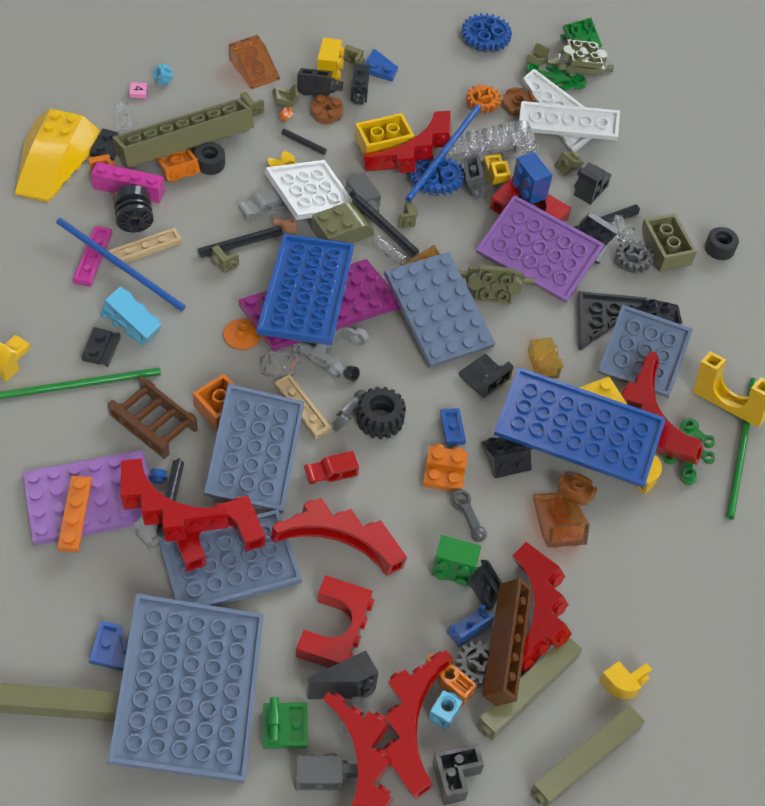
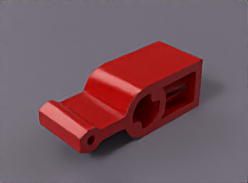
[304,450,359,484]

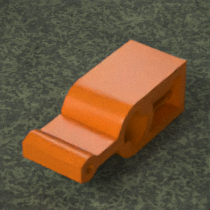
[425,654,477,707]

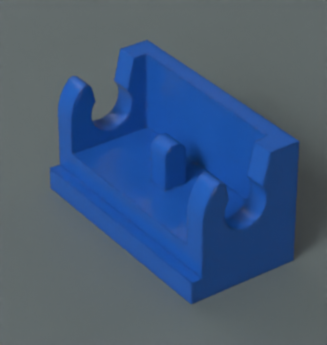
[446,605,495,648]

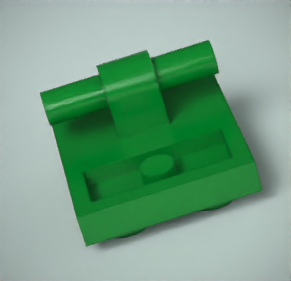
[560,17,602,48]
[263,697,308,749]

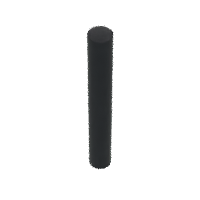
[281,128,327,155]

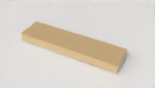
[108,227,182,267]
[274,374,332,440]

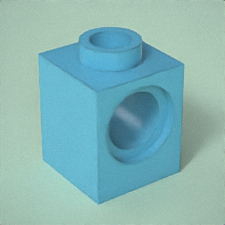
[429,690,463,730]

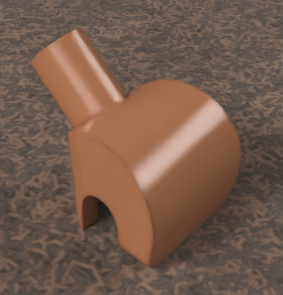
[273,218,297,235]

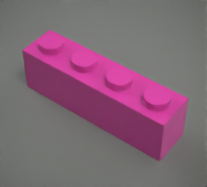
[91,162,165,203]

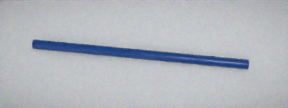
[405,104,481,202]
[56,218,186,311]

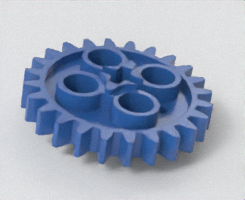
[461,13,512,53]
[410,156,465,196]

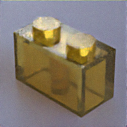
[528,337,564,378]

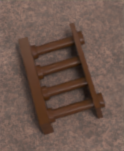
[107,376,198,459]

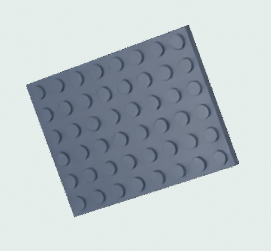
[107,593,264,783]

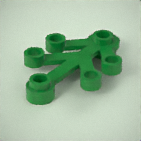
[526,63,587,91]
[663,418,715,485]

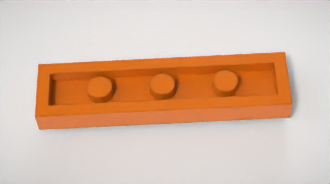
[57,475,93,553]

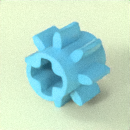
[153,63,173,85]

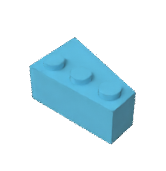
[100,286,162,346]

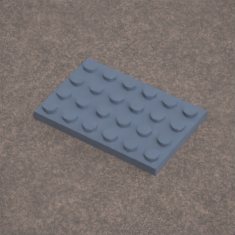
[384,252,496,368]
[203,383,305,513]
[159,509,302,606]

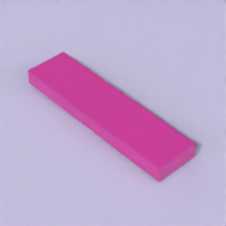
[73,226,113,287]

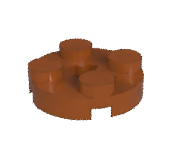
[502,87,535,116]
[310,95,343,124]
[557,472,597,506]

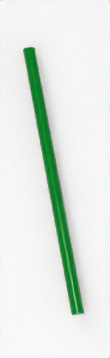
[0,367,161,399]
[726,378,758,520]

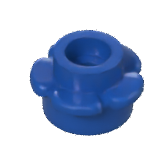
[148,469,167,484]

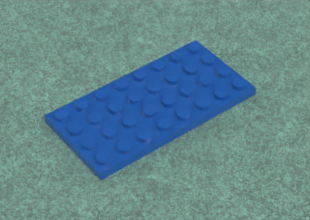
[257,234,354,346]
[493,367,666,488]

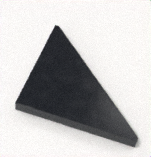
[578,291,647,350]

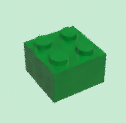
[431,535,482,586]

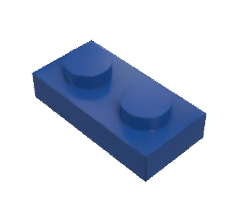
[440,408,466,446]

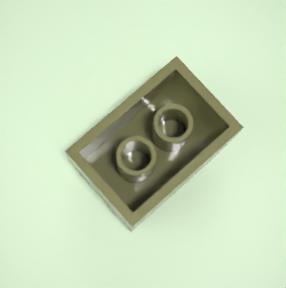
[311,202,374,243]
[642,213,697,272]

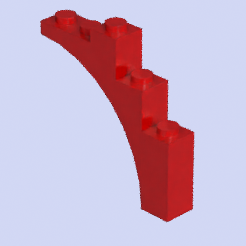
[363,110,452,173]
[621,351,704,465]
[120,459,229,542]
[270,498,407,576]
[512,542,572,676]
[383,650,453,800]
[323,692,393,806]

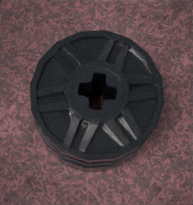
[113,185,154,233]

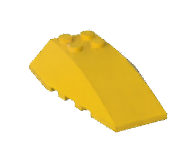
[15,108,101,202]

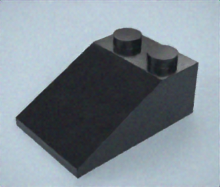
[306,650,379,699]

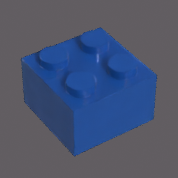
[512,152,553,204]

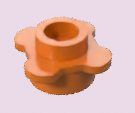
[278,107,293,122]

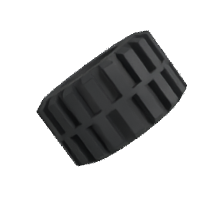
[356,386,406,439]

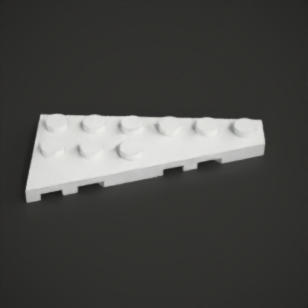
[523,69,592,152]

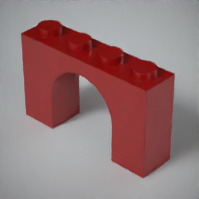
[489,176,571,222]
[175,495,265,572]
[296,575,375,668]

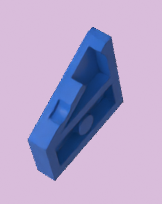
[365,49,398,82]
[89,620,127,671]

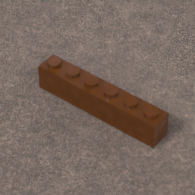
[483,578,532,706]

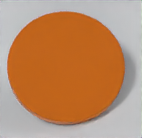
[224,319,261,350]

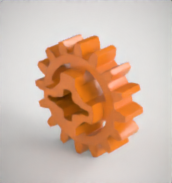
[466,84,501,114]

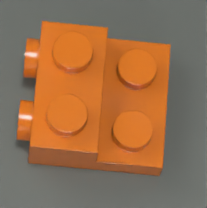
[156,149,200,182]
[422,444,468,492]

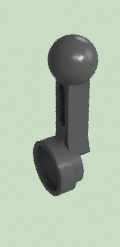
[332,390,367,431]
[450,489,487,542]

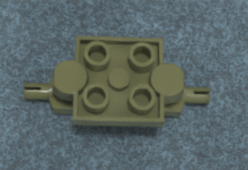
[546,39,614,76]
[459,264,535,304]

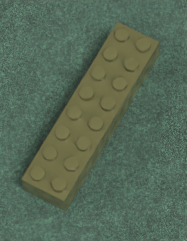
[112,98,254,167]

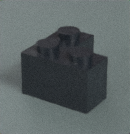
[574,162,612,205]
[432,744,484,805]

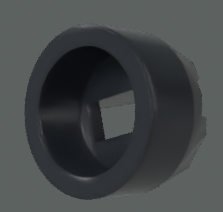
[343,366,360,381]

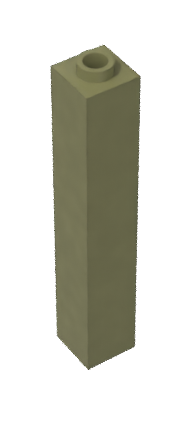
[477,637,582,741]
[0,683,119,721]
[531,705,645,806]

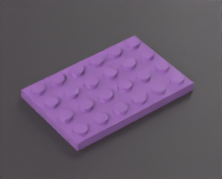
[476,195,605,303]
[22,450,150,546]

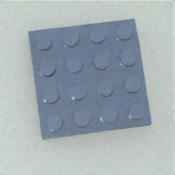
[598,305,693,398]

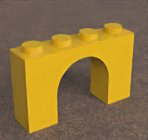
[693,351,765,428]

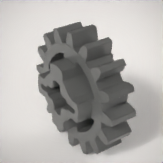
[615,239,654,274]
[456,640,490,688]

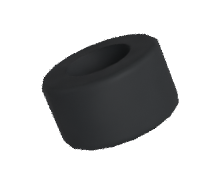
[194,142,226,175]
[705,227,739,260]

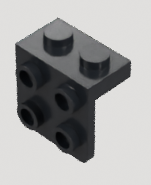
[481,437,532,479]

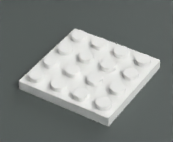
[264,160,352,220]

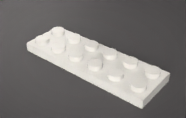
[518,101,620,141]

